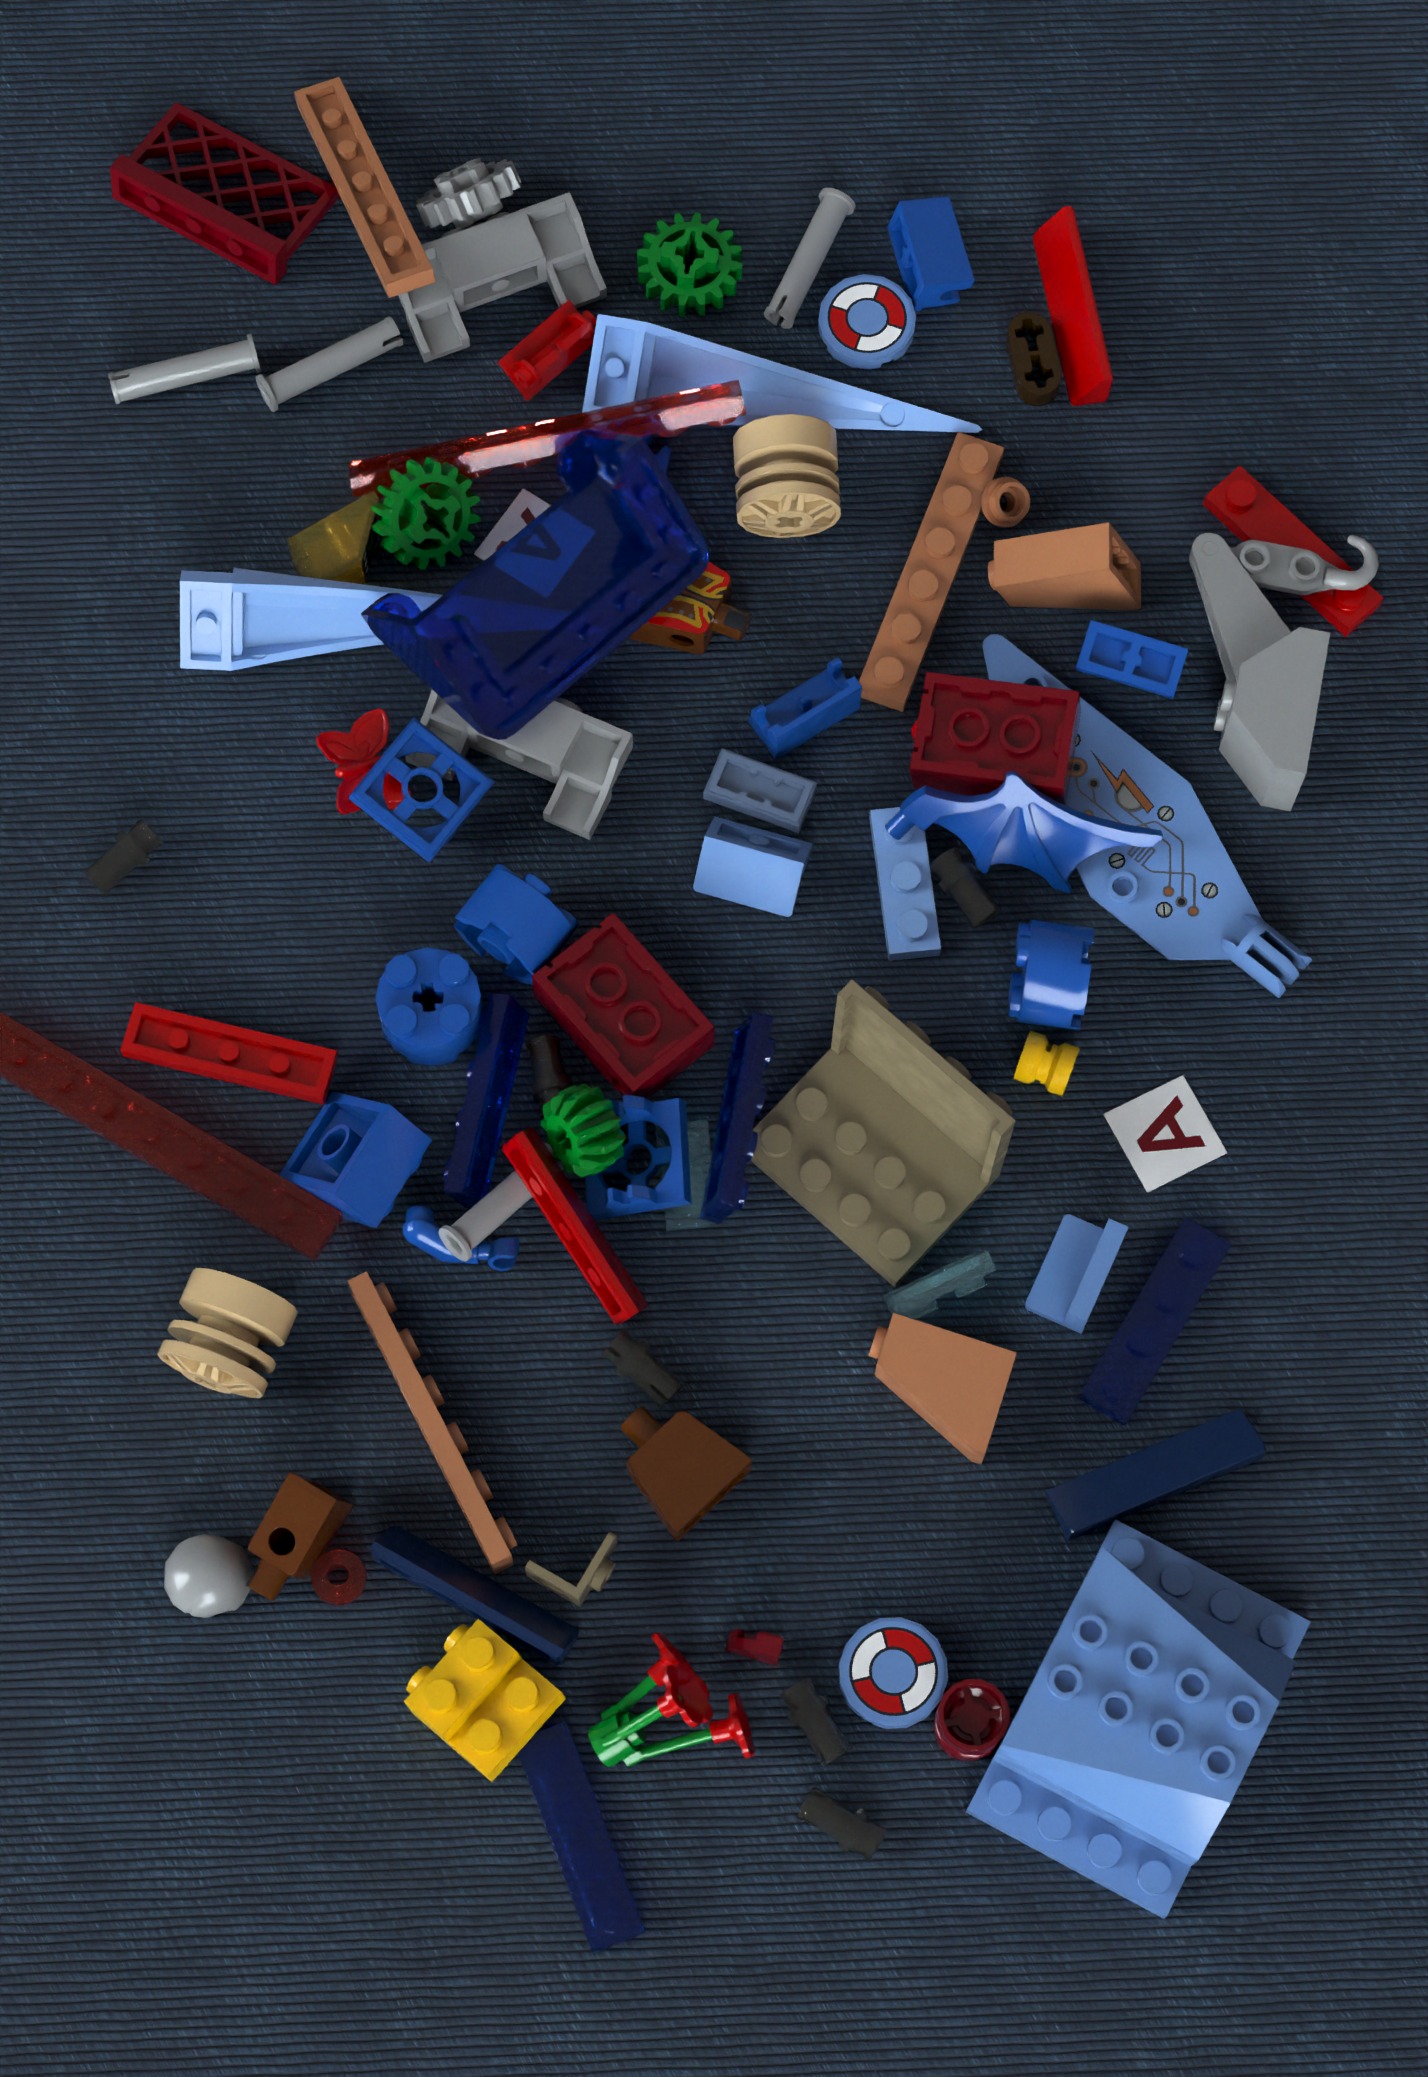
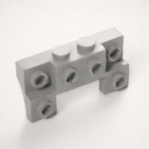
[398,192,607,363]
[405,656,633,840]

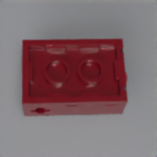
[909,672,1081,805]
[532,912,715,1099]

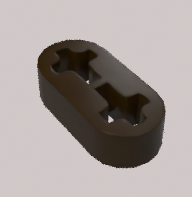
[1006,312,1061,406]

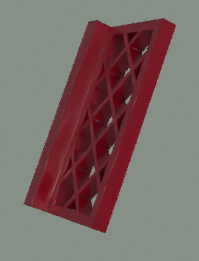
[110,102,339,286]

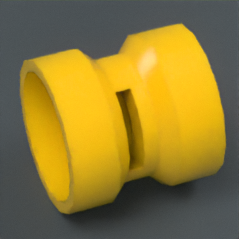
[1013,1030,1080,1097]

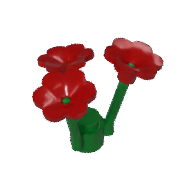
[588,1632,755,1767]

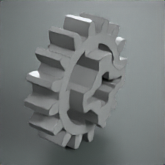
[416,158,521,228]

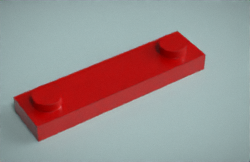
[1203,465,1384,637]
[120,1002,339,1105]

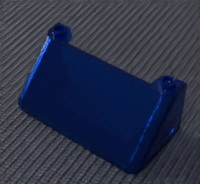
[361,429,709,740]

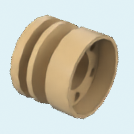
[733,414,841,538]
[157,1268,298,1398]

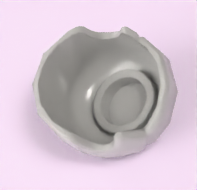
[164,1534,253,1618]

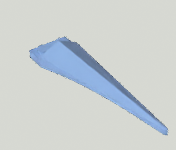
[582,314,982,433]
[180,568,588,671]

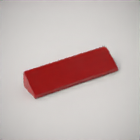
[1033,205,1113,406]
[502,1128,647,1325]

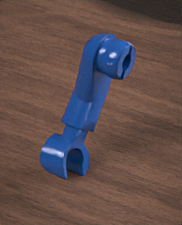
[402,1206,520,1272]

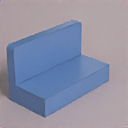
[693,816,813,917]
[1025,1214,1128,1334]

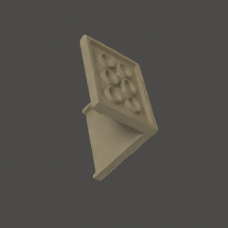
[739,980,1016,1287]

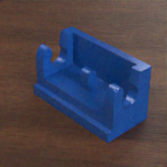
[887,196,975,311]
[1075,620,1189,699]
[748,657,862,760]

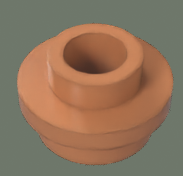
[981,477,1030,527]

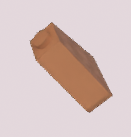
[988,522,1141,610]
[869,1313,1017,1464]

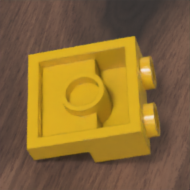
[404,1619,566,1782]

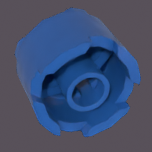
[454,864,579,985]
[1008,919,1094,1030]
[375,947,484,1067]

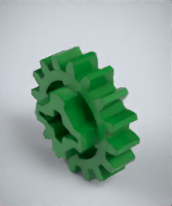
[637,212,743,317]
[371,457,481,570]

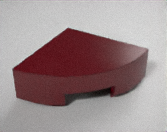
[725,1629,784,1666]

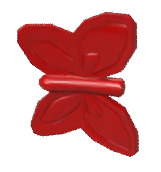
[316,708,413,815]

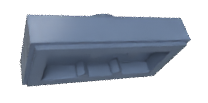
[703,748,817,833]

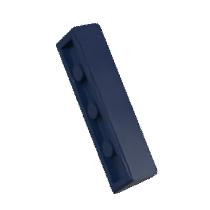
[1045,1408,1267,1541]
[370,1526,579,1666]

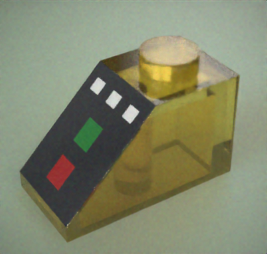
[287,491,382,584]

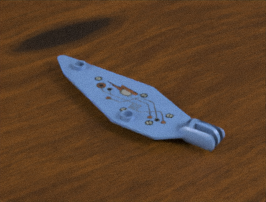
[982,634,1312,998]

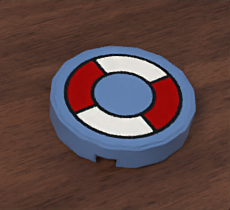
[818,274,916,370]
[838,1617,948,1729]

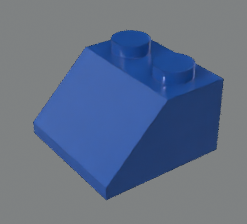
[277,1091,432,1228]

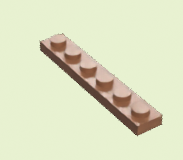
[294,77,435,298]
[859,432,1005,712]
[348,1271,518,1575]

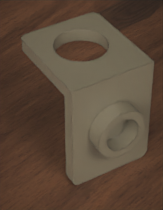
[525,1531,618,1607]

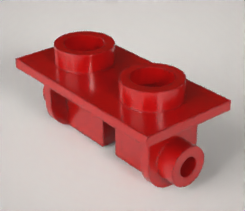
[497,300,597,401]

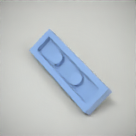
[869,807,941,961]

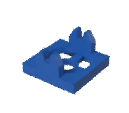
[348,717,495,863]
[585,1095,692,1220]

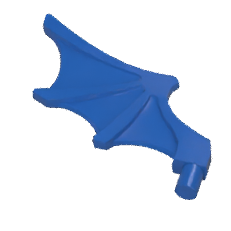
[885,771,1163,893]

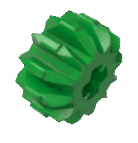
[540,1083,626,1178]

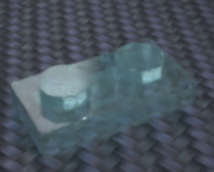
[655,1120,719,1232]
[883,1251,996,1319]

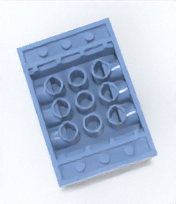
[966,1519,1311,1919]

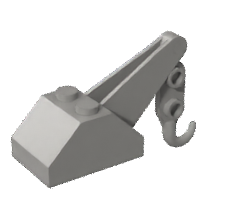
[1189,533,1379,812]

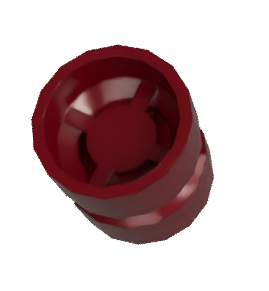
[933,1679,1010,1761]

